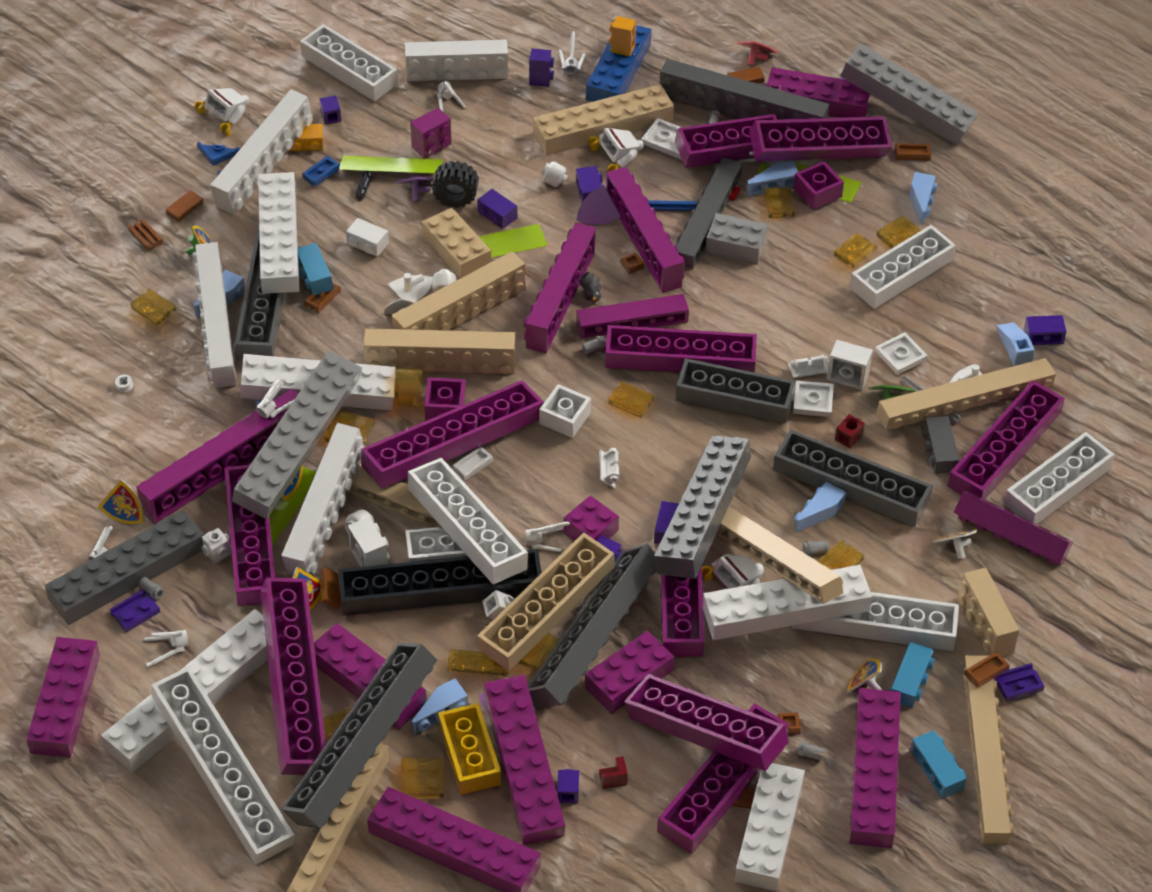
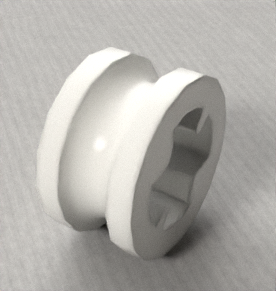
[115,375,133,393]

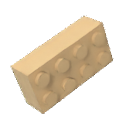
[422,207,491,279]
[958,567,1019,657]

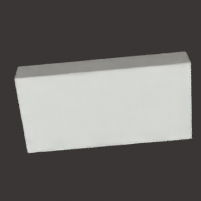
[452,446,493,481]

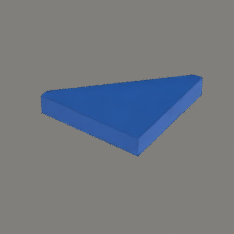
[196,142,240,166]

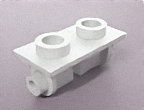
[788,355,828,378]
[599,448,620,489]

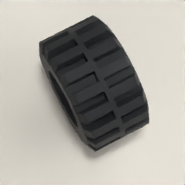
[432,161,479,207]

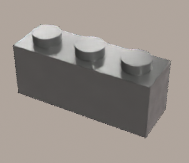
[921,416,959,474]

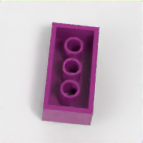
[585,631,674,714]

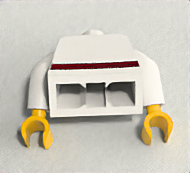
[194,88,249,136]
[588,128,643,172]
[702,554,764,589]

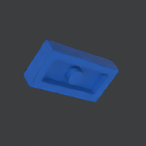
[302,155,340,187]

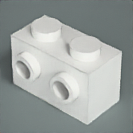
[346,218,389,257]

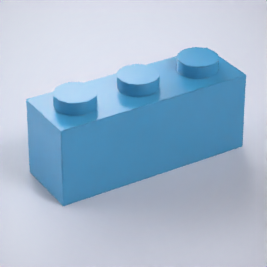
[298,243,334,295]
[891,642,935,708]
[910,730,967,799]

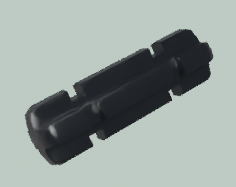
[355,171,373,200]

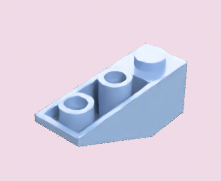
[910,172,937,224]
[996,322,1035,366]
[794,482,846,532]
[412,678,468,734]

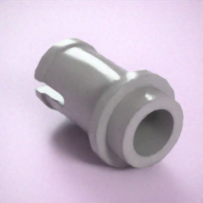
[708,110,722,124]
[582,336,606,355]
[803,540,829,556]
[138,577,164,599]
[797,741,824,761]

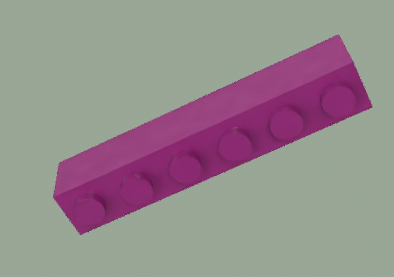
[576,294,689,338]
[953,491,1073,565]

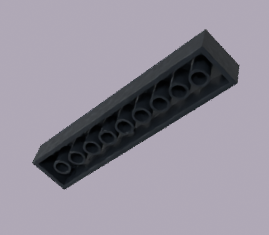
[338,549,542,616]

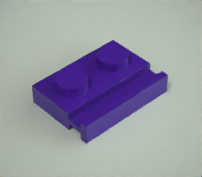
[109,589,160,633]
[994,663,1045,702]

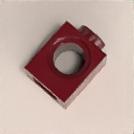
[835,414,865,449]

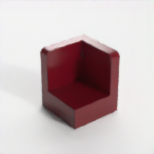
[599,756,628,789]

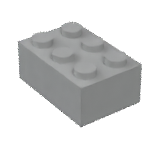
[706,213,768,264]

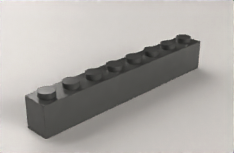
[676,157,742,269]

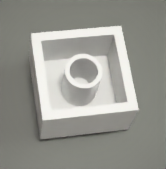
[827,340,873,390]
[539,384,591,438]
[348,517,390,567]

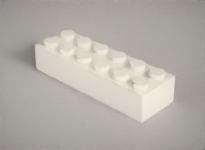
[300,24,398,102]
[405,40,508,82]
[850,225,956,309]
[1004,432,1115,524]
[735,763,805,891]

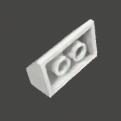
[405,527,467,562]

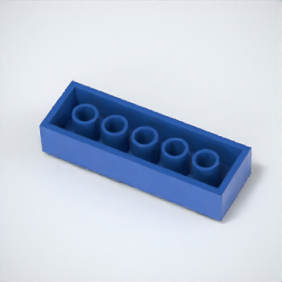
[586,25,652,102]

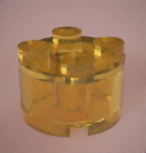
[393,368,422,407]

